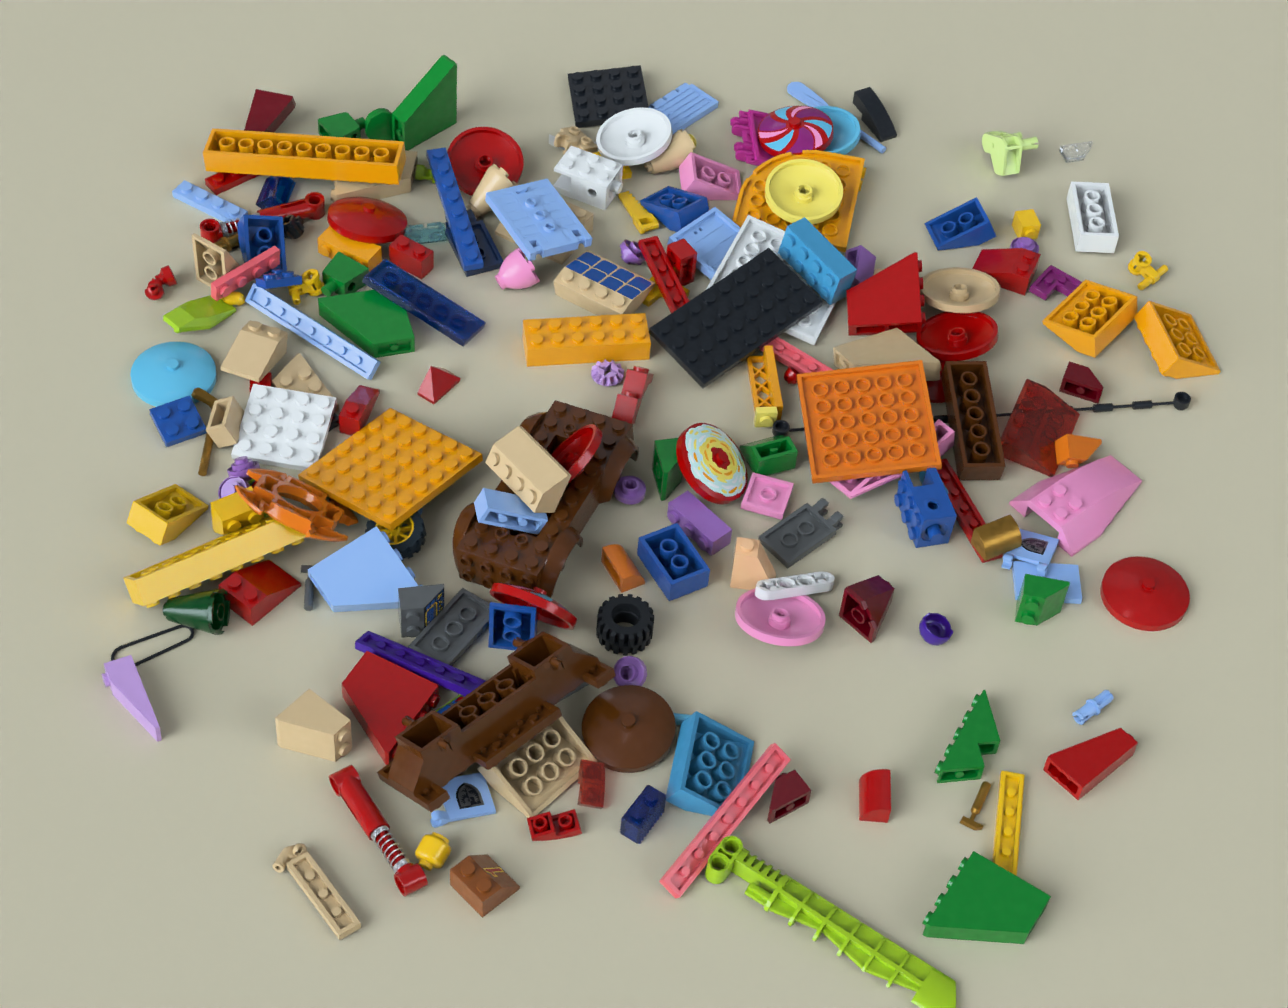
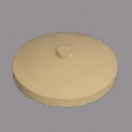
[920,267,1000,313]

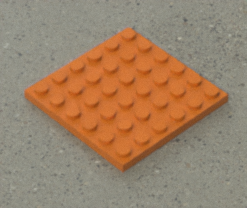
[797,360,942,484]

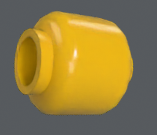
[415,832,451,871]

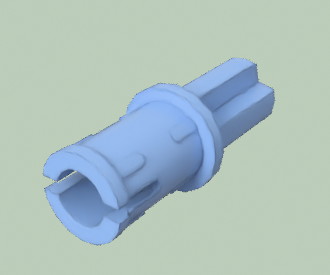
[1072,690,1114,725]

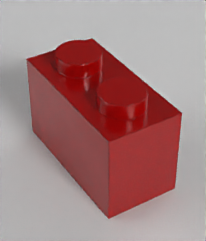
[389,234,434,280]

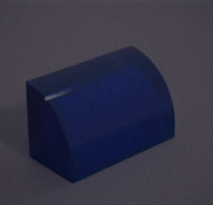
[256,176,296,209]

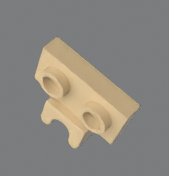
[554,126,598,154]

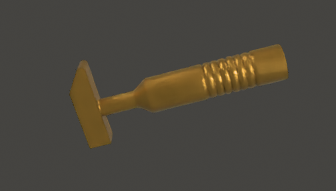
[960,781,991,830]

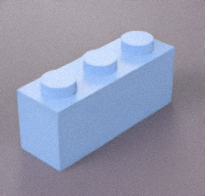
[474,488,548,535]

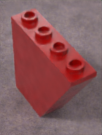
[847,252,926,336]
[341,651,440,765]

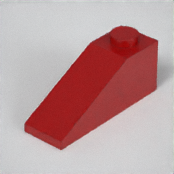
[339,385,380,436]

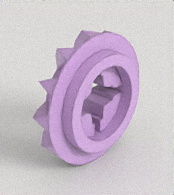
[591,359,624,386]

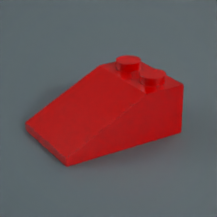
[972,248,1041,296]
[218,560,301,626]

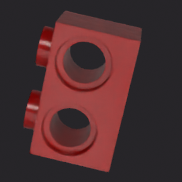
[666,238,697,286]

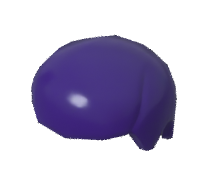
[919,613,953,646]

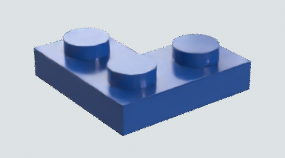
[256,268,302,289]

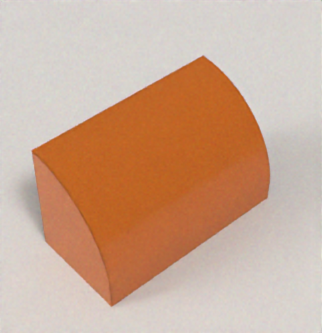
[601,544,645,593]

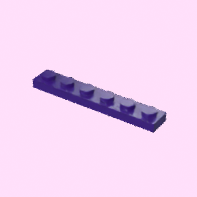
[355,631,486,697]

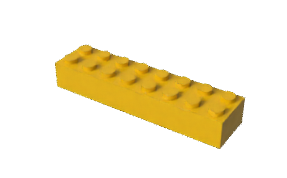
[123,516,306,608]

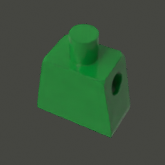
[318,112,366,138]
[321,252,369,297]

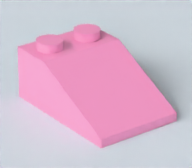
[679,152,741,200]

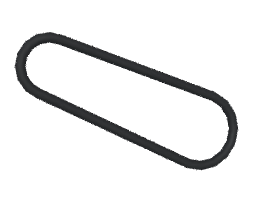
[111,625,194,666]

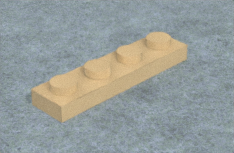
[286,851,361,940]

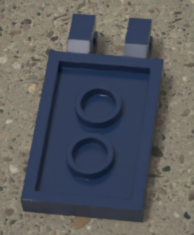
[445,209,503,277]

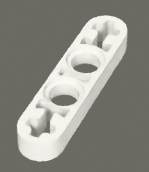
[755,571,835,600]

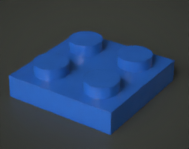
[149,395,207,448]

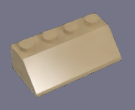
[485,426,571,513]

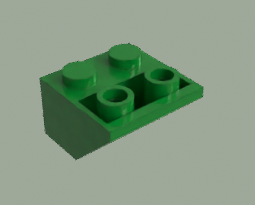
[739,435,798,476]

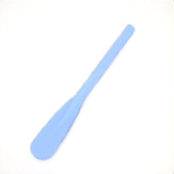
[787,82,886,154]

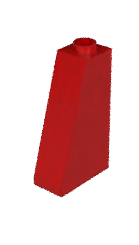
[1043,728,1138,800]

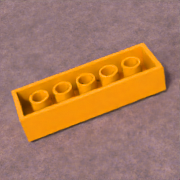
[522,313,651,367]

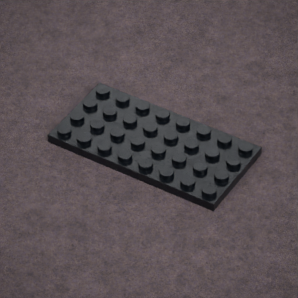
[649,248,823,388]

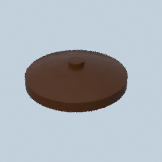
[582,685,676,773]

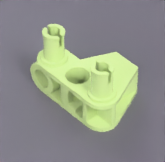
[982,131,1039,176]

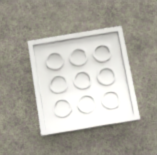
[231,384,337,471]

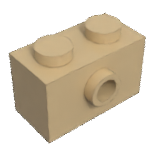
[206,396,244,448]

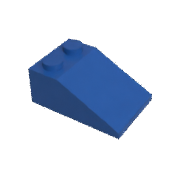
[640,186,709,232]
[924,197,996,251]
[237,215,287,273]
[488,602,538,650]

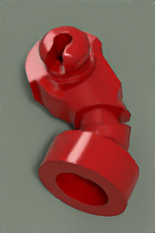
[145,265,177,300]

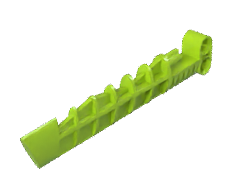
[705,836,956,1008]

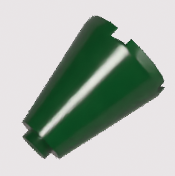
[163,589,230,635]

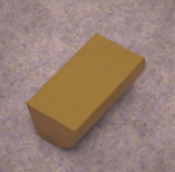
[970,514,1022,561]

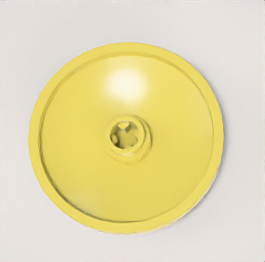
[765,159,843,224]

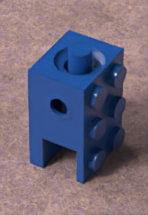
[894,468,957,548]

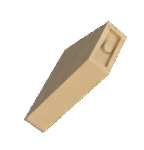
[330,150,418,202]
[833,328,941,381]

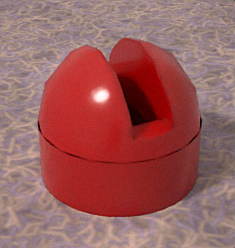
[784,366,800,384]

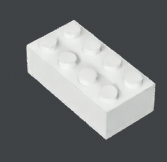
[1066,181,1119,253]

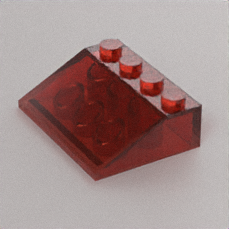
[1001,379,1080,477]

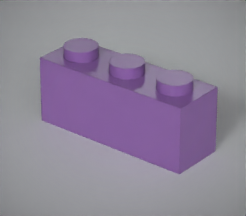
[667,490,732,556]

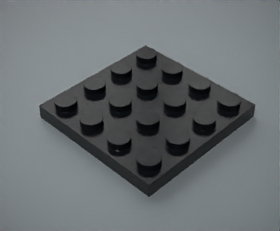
[568,65,649,128]

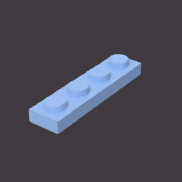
[172,180,248,223]

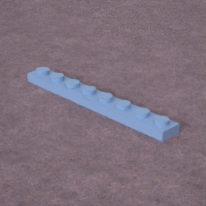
[245,283,381,380]

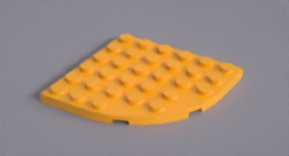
[732,150,865,252]

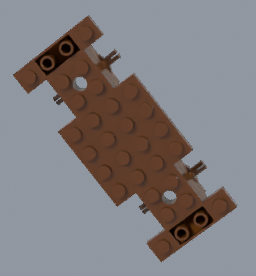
[377,631,616,812]

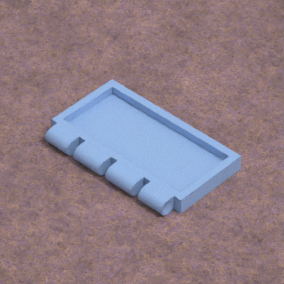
[649,83,719,134]

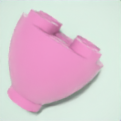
[495,248,540,290]

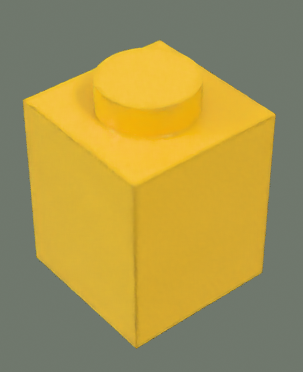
[1012,209,1041,239]

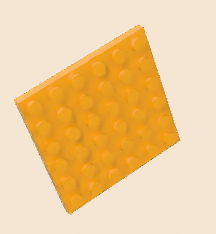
[298,408,483,531]

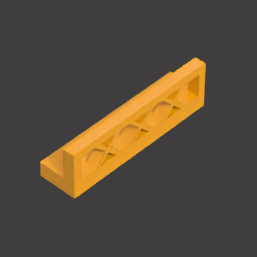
[746,345,783,420]

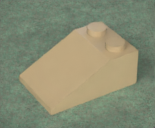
[192,233,240,287]
[220,320,288,382]

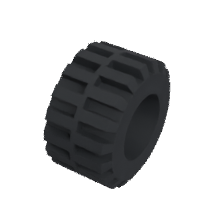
[596,594,654,656]

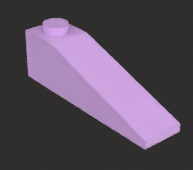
[101,655,162,742]

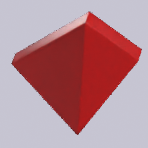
[417,366,460,405]

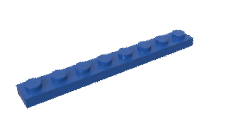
[426,147,484,271]

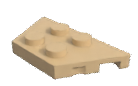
[272,353,339,411]

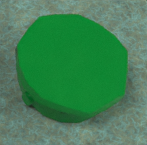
[365,108,392,141]

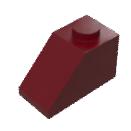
[1059,361,1104,404]
[767,769,811,824]

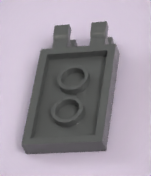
[758,498,844,569]

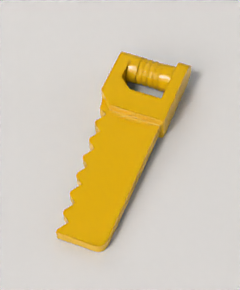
[618,191,659,234]

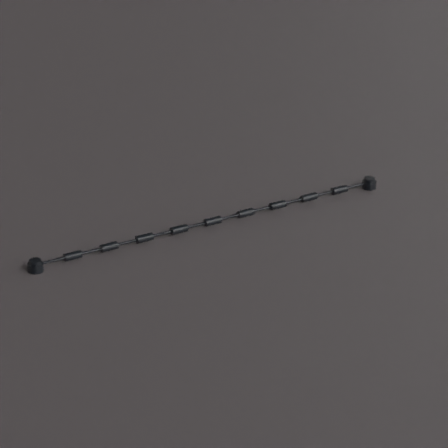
[772,392,1191,436]

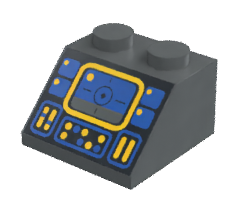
[398,584,444,638]

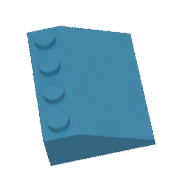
[665,711,754,816]

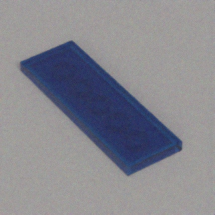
[362,259,486,347]

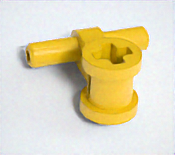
[1128,251,1168,290]
[288,269,325,305]

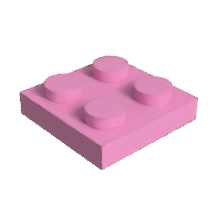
[741,472,794,520]

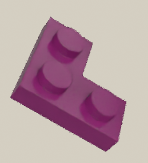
[1029,265,1082,301]

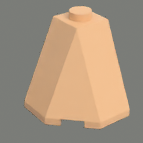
[730,537,776,590]

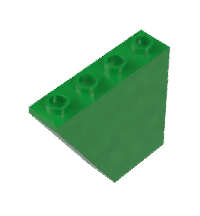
[392,55,457,151]
[318,286,415,358]
[922,851,1051,944]

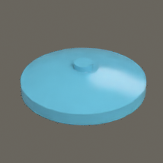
[813,106,860,155]
[131,342,217,407]

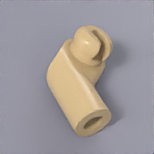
[273,843,307,873]

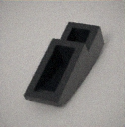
[853,87,897,142]

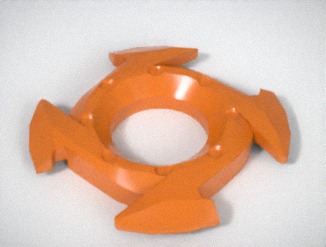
[235,468,358,542]

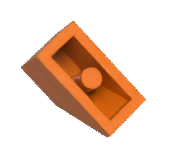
[1055,434,1102,469]

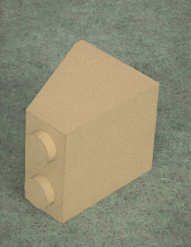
[275,689,352,762]

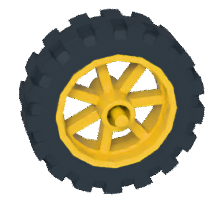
[365,511,426,561]

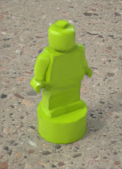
[415,164,435,184]

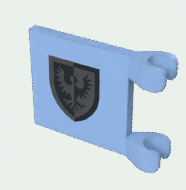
[1001,529,1059,577]
[430,772,496,828]

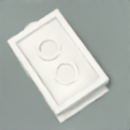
[553,146,623,210]

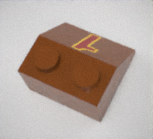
[450,854,520,918]

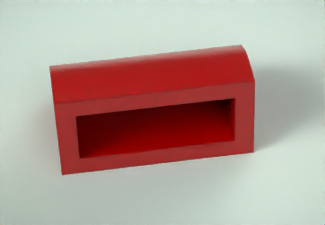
[859,769,891,823]

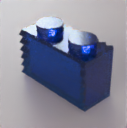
[620,785,666,844]

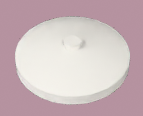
[596,108,673,166]

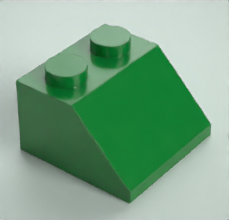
[652,438,682,501]
[1015,574,1070,626]

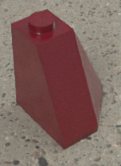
[244,89,296,133]
[839,575,895,643]

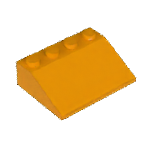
[1042,279,1137,358]
[1134,301,1221,379]

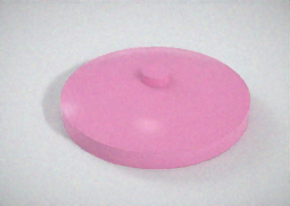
[735,588,826,646]

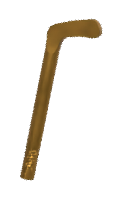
[191,388,218,476]

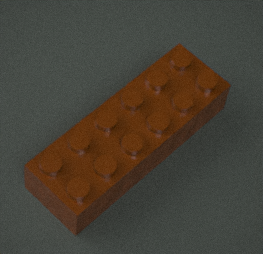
[941,361,1006,481]

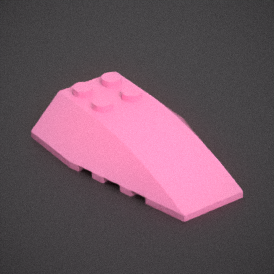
[1009,455,1142,557]

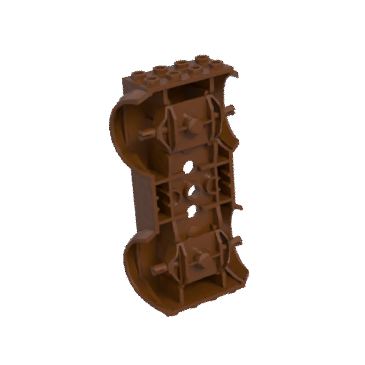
[452,400,639,598]

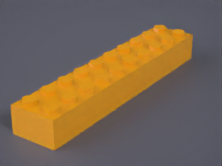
[203,128,406,185]

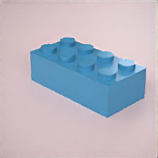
[778,217,857,305]

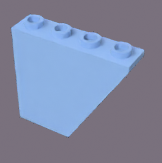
[308,526,423,612]

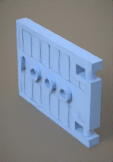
[485,178,592,261]
[667,207,741,280]

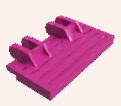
[730,109,774,166]

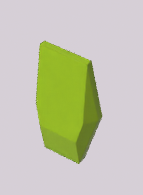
[163,295,236,333]

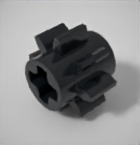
[283,215,305,239]

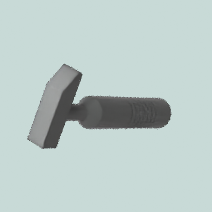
[301,565,314,611]

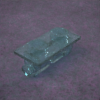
[405,222,447,244]

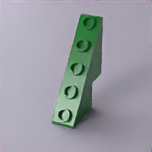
[934,690,1000,783]

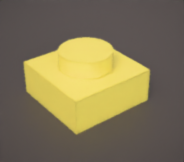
[754,407,778,427]

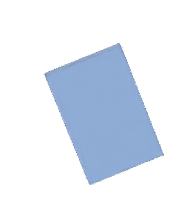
[1012,561,1082,604]

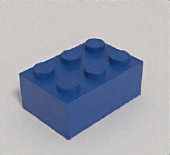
[637,523,710,601]

